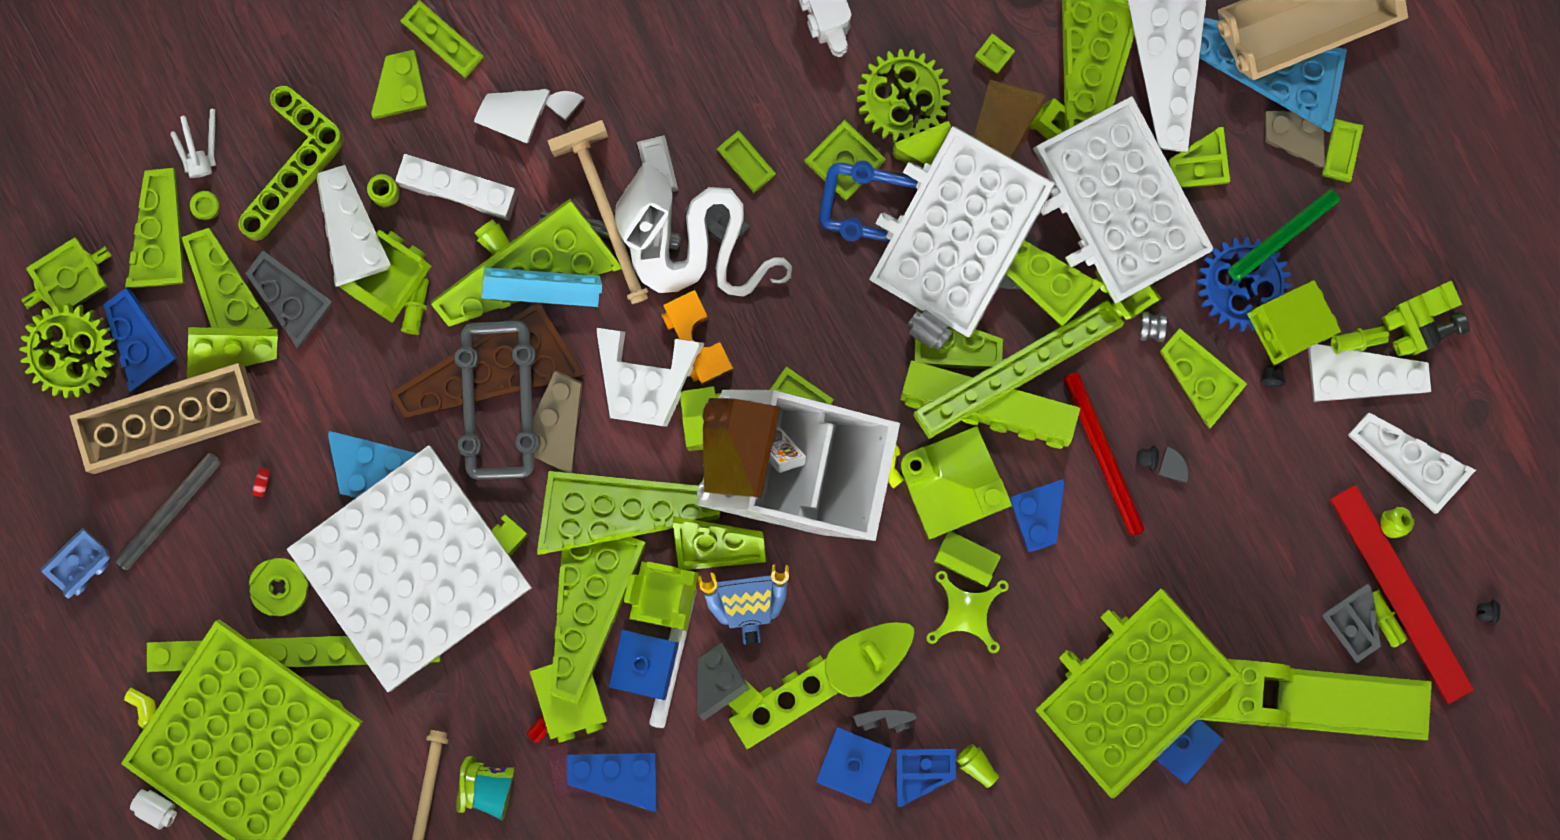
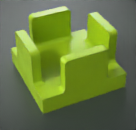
[624,562,699,631]

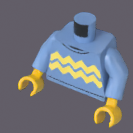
[698,564,789,645]

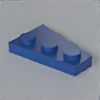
[567,753,657,812]

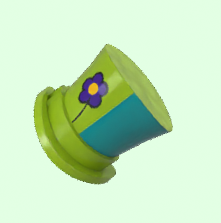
[456,756,515,821]

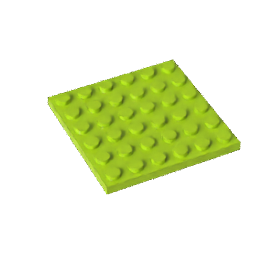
[121,619,363,840]

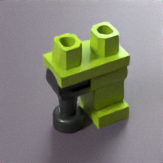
[1381,280,1470,357]

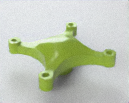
[926,571,1009,653]

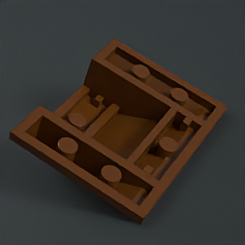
[702,398,780,498]

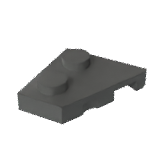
[697,642,750,721]

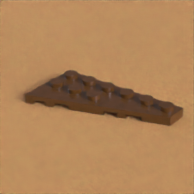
[390,303,585,419]

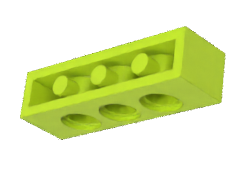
[729,655,838,749]

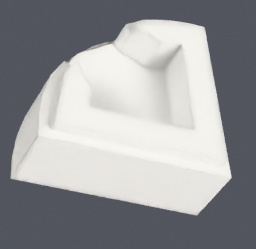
[546,91,585,121]

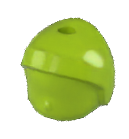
[1380,507,1415,538]

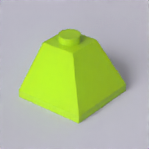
[893,121,951,168]

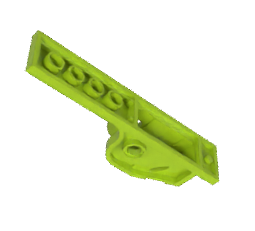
[1197,659,1432,741]

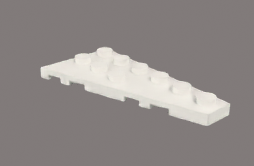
[1127,0,1206,152]

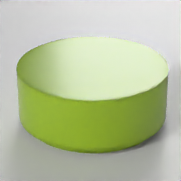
[190,191,220,221]

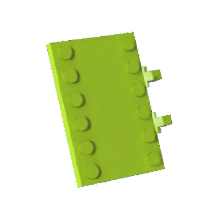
[1035,589,1242,798]

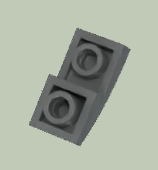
[853,710,917,732]

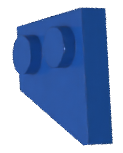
[1009,479,1064,553]
[896,749,956,807]

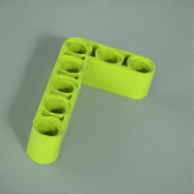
[238,86,344,241]

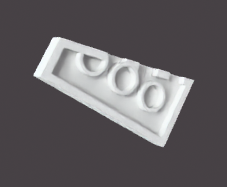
[317,165,391,287]
[1308,344,1431,402]
[1348,413,1476,514]

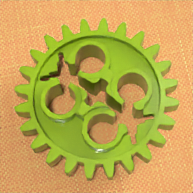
[857,49,951,143]
[19,303,116,398]

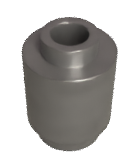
[907,309,952,351]

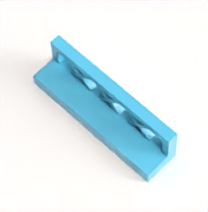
[482,267,602,307]

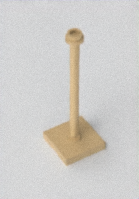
[547,120,648,305]
[412,730,448,840]

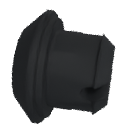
[1260,365,1286,388]
[1137,445,1159,471]
[1477,599,1500,625]

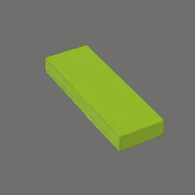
[400,0,484,79]

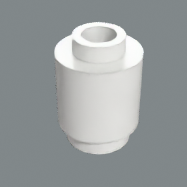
[130,789,177,830]

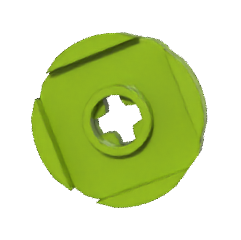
[249,558,310,617]

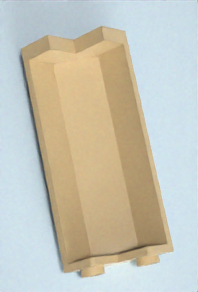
[1217,0,1408,80]

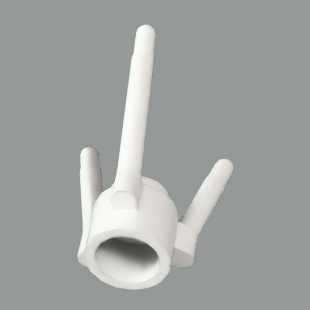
[170,108,216,178]

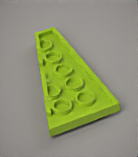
[431,199,621,326]

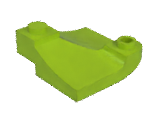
[901,426,1012,540]

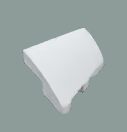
[474,89,550,143]

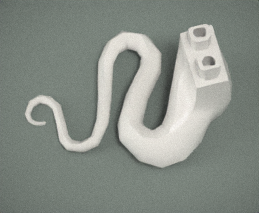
[615,163,792,297]

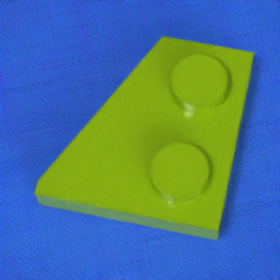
[371,50,428,119]
[1168,127,1230,189]

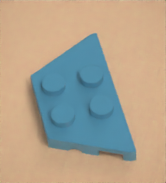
[328,431,417,498]

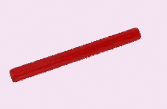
[1064,373,1145,536]

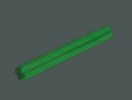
[1228,189,1340,281]

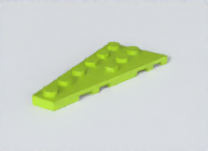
[1062,0,1135,131]
[537,471,721,555]
[551,537,646,705]

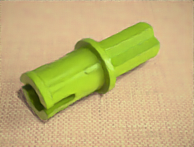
[401,277,429,335]
[1331,326,1390,354]
[1373,589,1407,648]

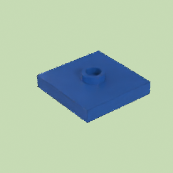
[609,630,679,700]
[1156,720,1224,784]
[816,727,892,804]

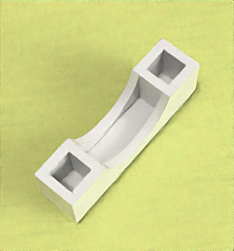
[395,154,518,221]

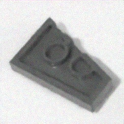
[245,251,333,349]

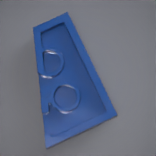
[103,288,179,393]

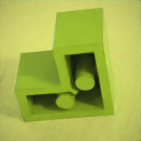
[680,387,721,452]

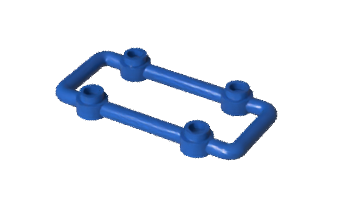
[819,161,919,242]

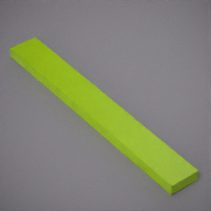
[913,300,1124,439]

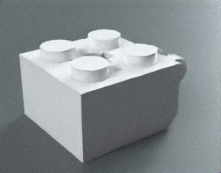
[799,0,852,58]

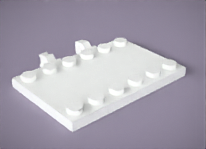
[1033,96,1214,303]
[869,126,1056,337]

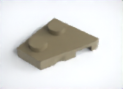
[1264,111,1325,168]

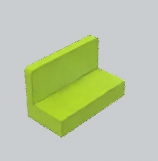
[933,531,1000,588]

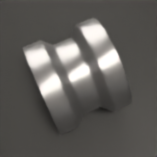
[1139,311,1167,342]

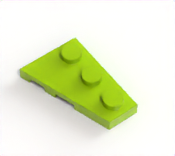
[914,308,1003,369]
[187,327,278,379]
[1160,328,1247,429]
[673,516,766,570]

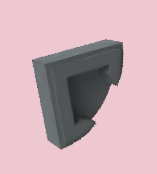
[1158,447,1188,484]

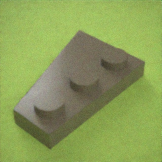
[533,370,583,473]

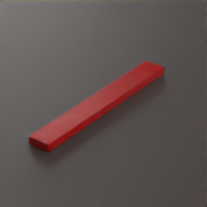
[1329,485,1474,704]

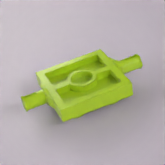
[21,237,112,311]

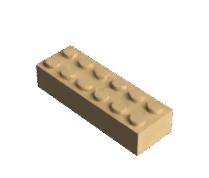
[70,363,261,474]

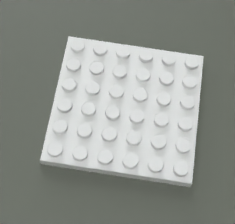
[287,445,532,692]

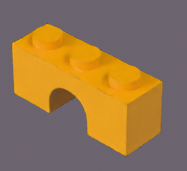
[661,290,733,386]

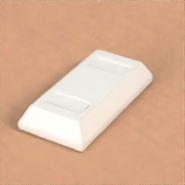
[637,135,679,192]

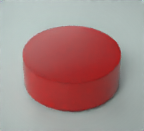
[252,467,271,498]

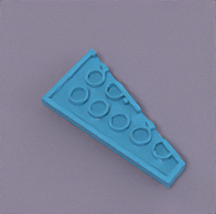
[1199,17,1347,133]

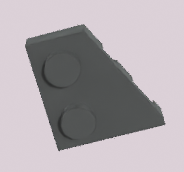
[1322,582,1382,663]

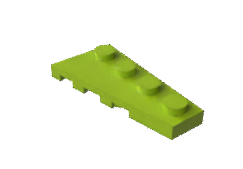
[125,168,185,289]

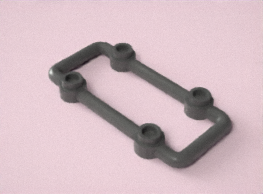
[455,321,541,480]

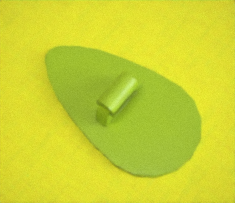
[825,622,914,697]

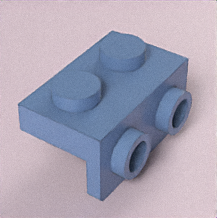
[40,528,110,599]

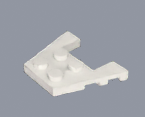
[597,328,704,426]

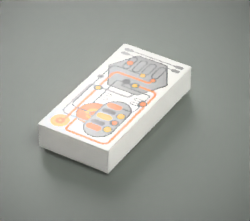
[769,425,806,473]

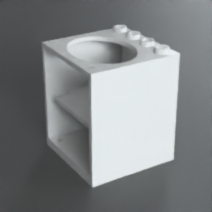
[697,390,900,541]

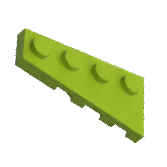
[181,228,274,329]
[1006,240,1103,327]

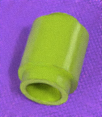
[367,174,400,207]

